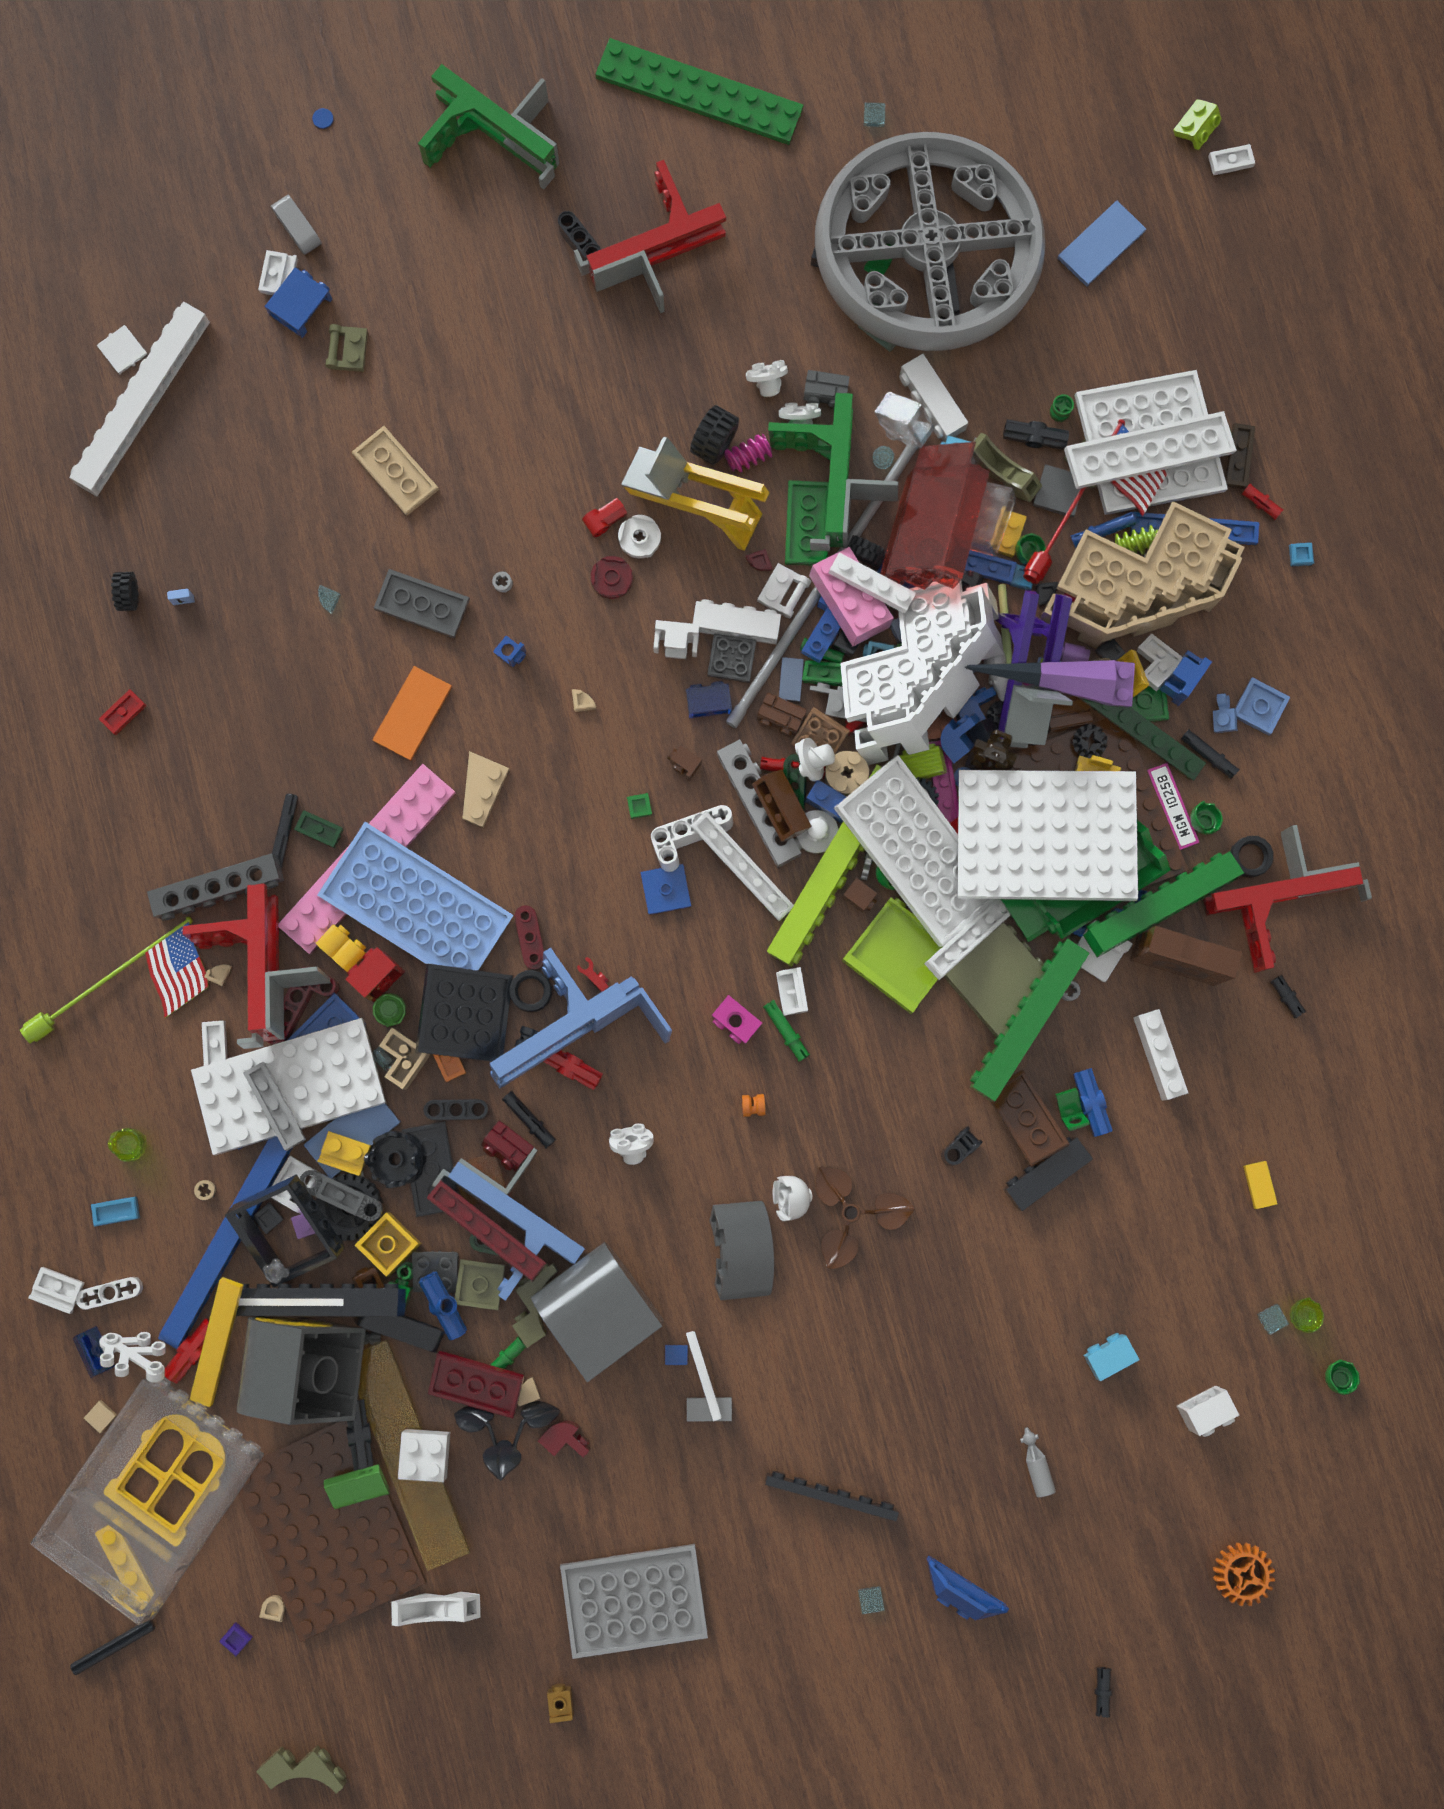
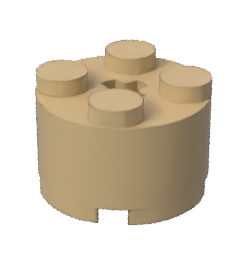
[824,751,869,797]

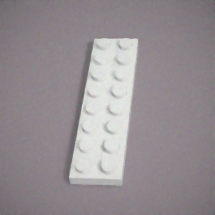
[1064,411,1237,489]

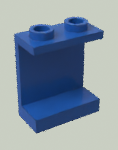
[265,267,332,338]

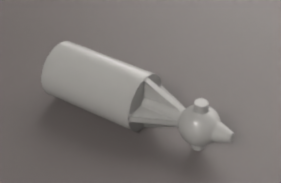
[1020,1427,1056,1497]

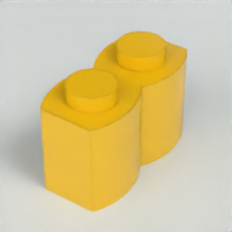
[315,924,367,972]

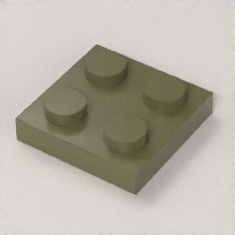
[455,1259,505,1310]

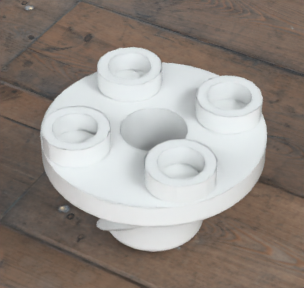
[746,360,788,397]
[779,402,821,424]
[795,738,835,781]
[797,810,838,854]
[609,1123,654,1165]

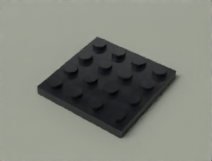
[415,964,513,1062]

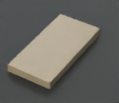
[352,426,439,516]

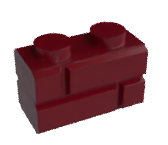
[481,1120,534,1172]

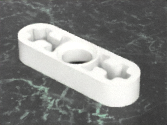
[76,1277,143,1309]

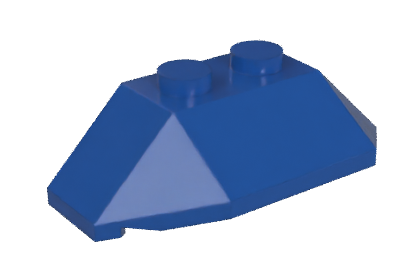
[927,1555,1009,1620]

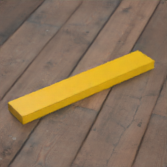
[189,1277,243,1407]

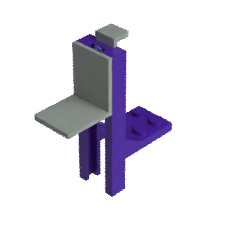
[995,590,1073,748]

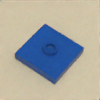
[641,864,691,915]

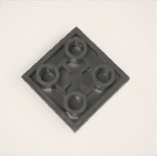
[1033,464,1081,518]
[707,634,756,683]

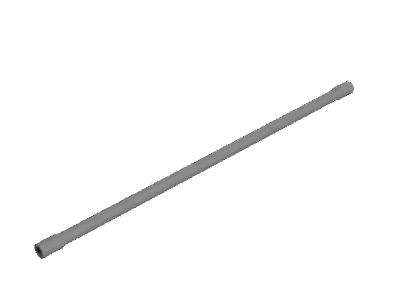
[726,425,929,728]

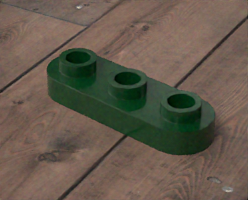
[783,753,806,811]

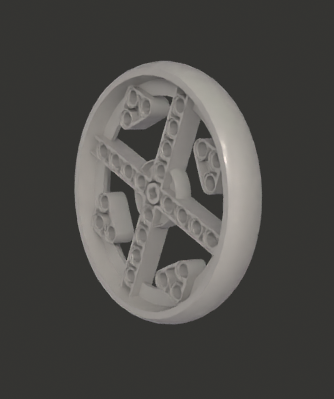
[815,132,1045,351]

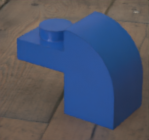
[956,687,996,733]
[941,712,980,763]

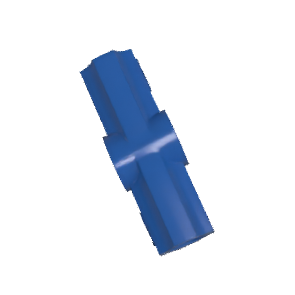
[1073,1068,1113,1137]
[419,1272,467,1340]

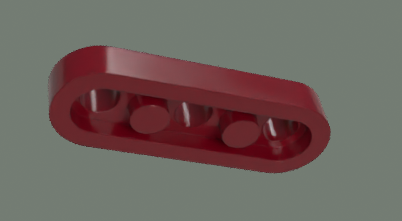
[514,905,544,970]

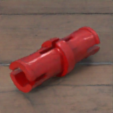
[1242,483,1284,520]

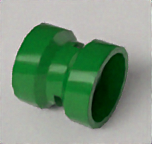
[1050,394,1074,422]

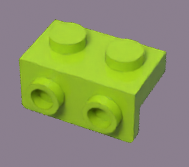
[1173,99,1221,150]

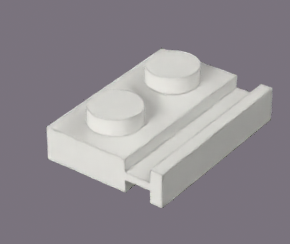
[258,250,298,295]
[29,1267,85,1314]

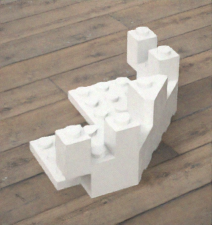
[841,575,1004,765]

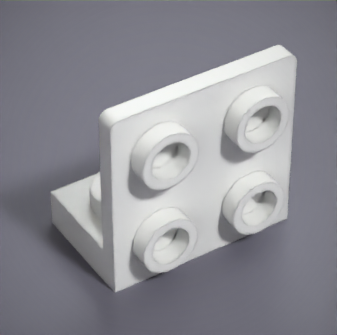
[1077,920,1132,982]

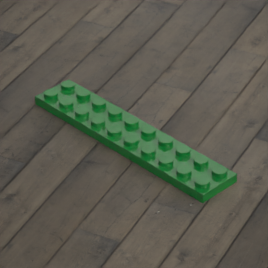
[595,38,804,145]

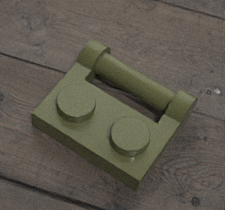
[325,324,368,372]

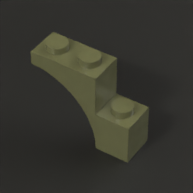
[968,433,1042,502]
[512,1263,559,1348]
[256,1745,347,1794]

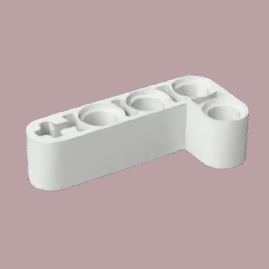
[651,805,733,872]

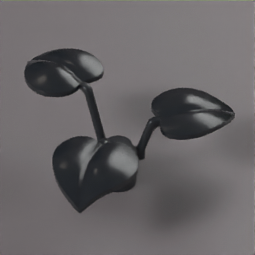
[454,1401,560,1481]

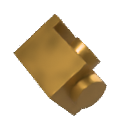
[547,1684,574,1723]

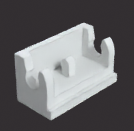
[776,967,808,1016]

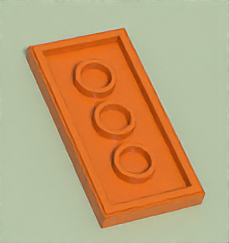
[373,666,452,761]

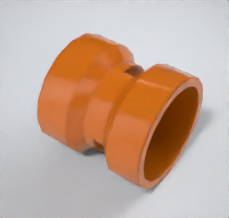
[742,1094,765,1117]

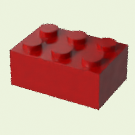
[345,947,406,1002]

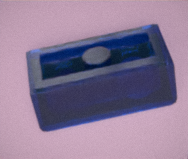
[73,1326,115,1378]

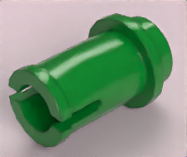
[397,1262,413,1280]

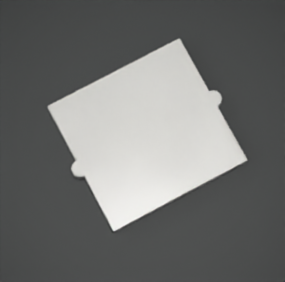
[97,325,147,375]

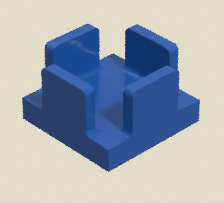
[1160,650,1212,706]

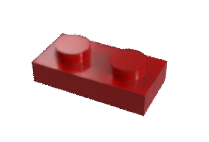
[99,689,147,736]

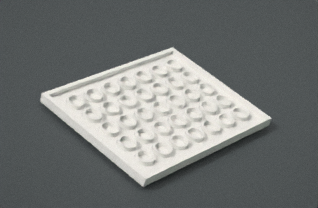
[958,770,1138,901]

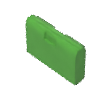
[324,1464,390,1509]

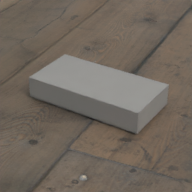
[687,1397,732,1421]

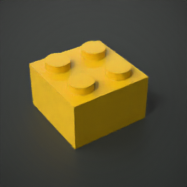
[355,1212,422,1277]

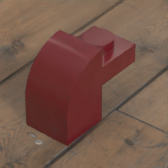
[538,1420,590,1458]

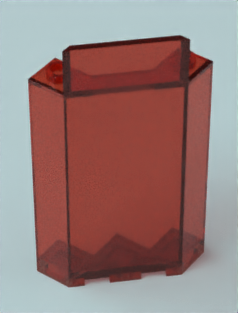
[880,442,990,590]

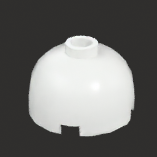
[773,1176,812,1221]

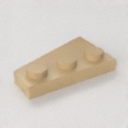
[463,751,510,828]

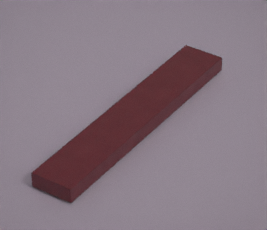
[427,1180,547,1282]

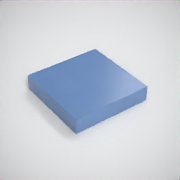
[1235,677,1290,736]

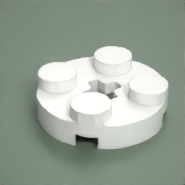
[618,515,661,558]

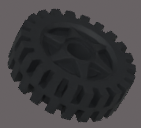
[316,1174,383,1241]

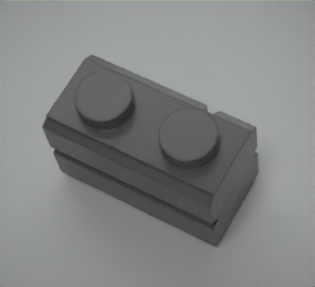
[803,370,850,408]

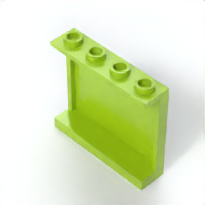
[842,898,949,1014]

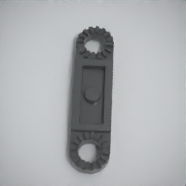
[300,1170,383,1221]

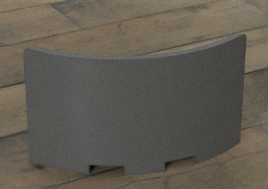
[709,1201,774,1300]

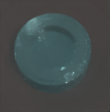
[872,446,894,469]

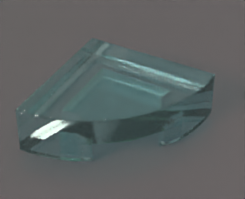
[318,585,341,614]

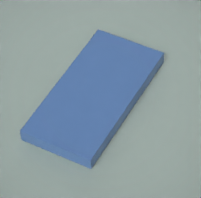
[1057,201,1146,287]
[304,1103,401,1179]

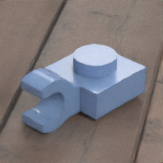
[1213,693,1238,733]

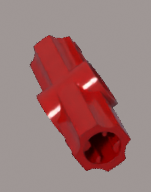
[543,1050,603,1090]
[165,1318,210,1384]

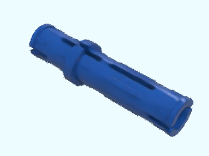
[1070,512,1136,548]

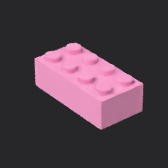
[809,547,894,646]

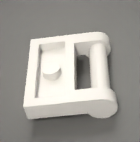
[757,563,811,618]
[271,1156,321,1214]

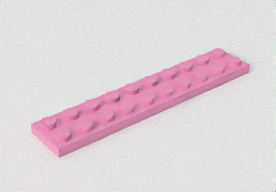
[278,764,456,955]

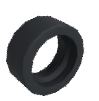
[1230,836,1274,878]
[510,970,552,1012]

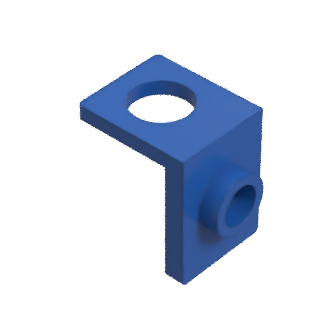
[493,636,526,667]

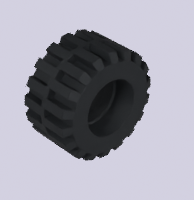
[690,405,739,465]

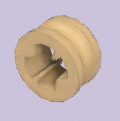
[194,1180,216,1200]

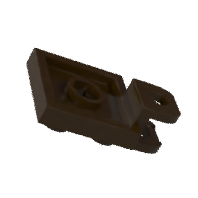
[964,730,1018,771]

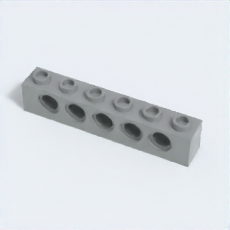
[717,740,802,868]

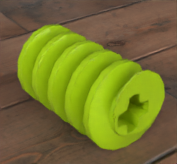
[1115,525,1158,555]

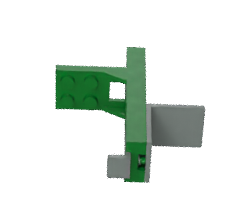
[418,64,559,190]
[768,393,899,551]

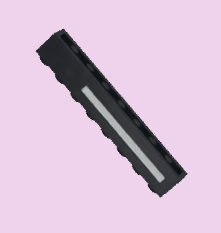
[236,1284,406,1317]

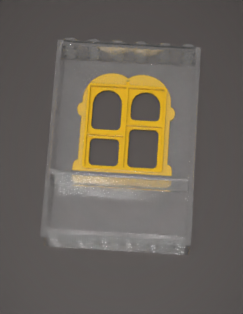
[30,1378,265,1625]

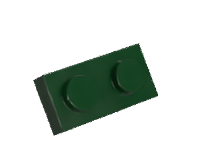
[294,810,344,848]

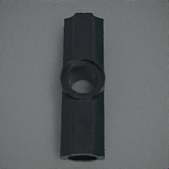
[1003,419,1069,450]
[346,1399,374,1471]

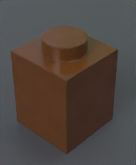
[842,878,877,913]

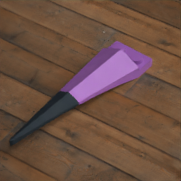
[965,660,1135,707]

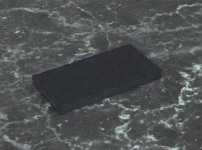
[402,1121,458,1217]

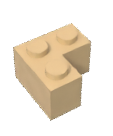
[379,1028,431,1090]

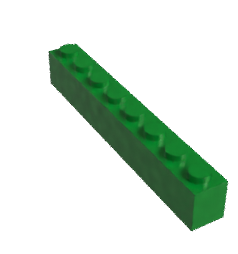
[1083,851,1244,958]
[969,939,1090,1102]

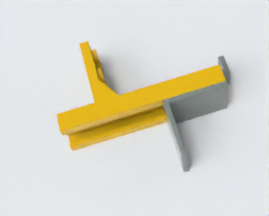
[621,437,770,551]

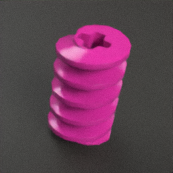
[724,434,772,473]

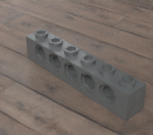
[147,853,285,921]

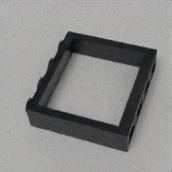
[225,1174,345,1288]

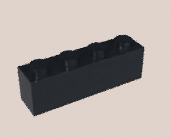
[1003,1137,1093,1211]

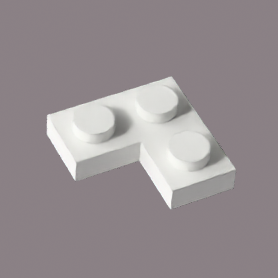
[1137,634,1183,691]

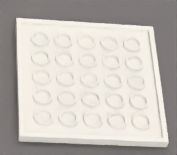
[1074,370,1228,515]

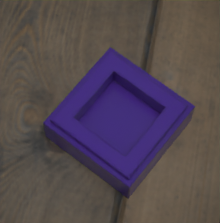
[219,1622,252,1656]

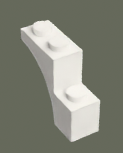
[391,1592,480,1626]

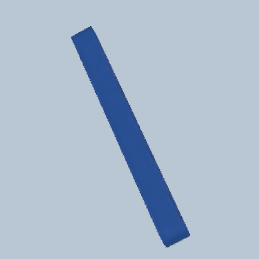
[158,1137,293,1349]

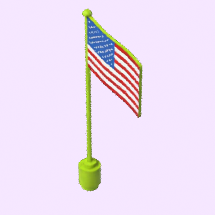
[20,917,209,1044]

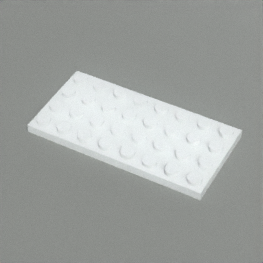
[834,755,995,947]
[191,1018,386,1155]

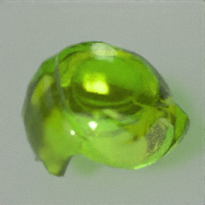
[108,1128,147,1162]

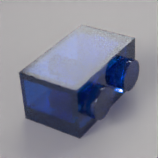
[686,681,732,719]

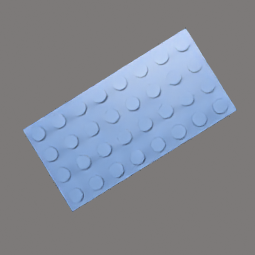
[317,822,514,971]

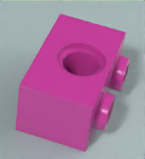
[712,995,762,1044]

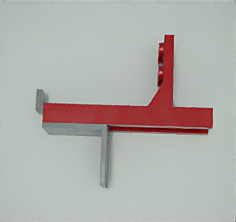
[574,160,726,313]
[1203,825,1372,973]
[183,884,330,1049]

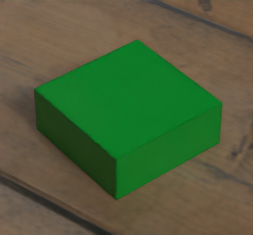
[627,793,652,819]

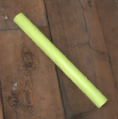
[997,584,1012,664]

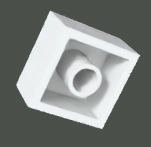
[1177,1386,1239,1437]
[398,1429,450,1482]

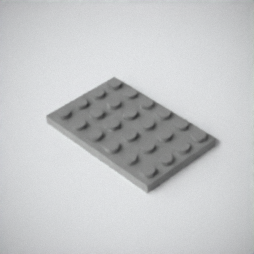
[560,1544,708,1659]

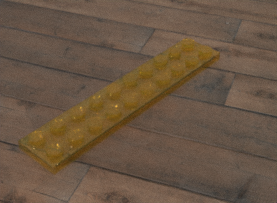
[358,1339,470,1571]

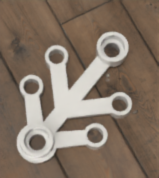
[99,1332,166,1382]

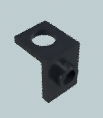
[833,630,859,658]

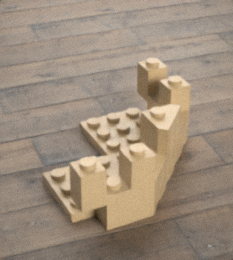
[1040,502,1245,649]

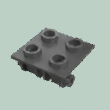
[412,1250,459,1293]

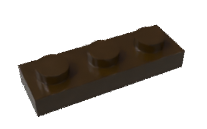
[1225,423,1255,489]

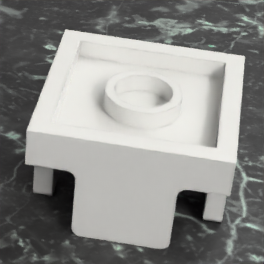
[654,620,699,659]

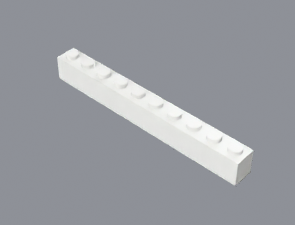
[69,301,210,496]

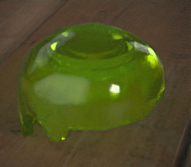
[1289,1297,1324,1333]

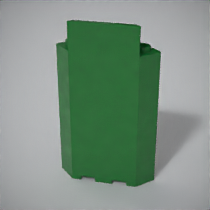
[1001,819,1171,942]

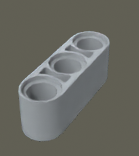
[271,195,322,255]

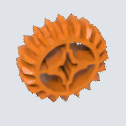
[1213,1542,1275,1606]

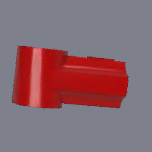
[582,498,627,538]

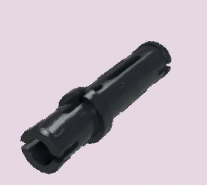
[1180,729,1240,780]
[502,1091,556,1149]

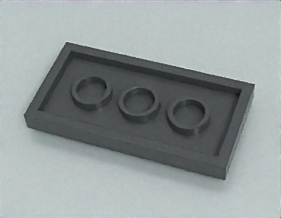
[374,569,470,638]

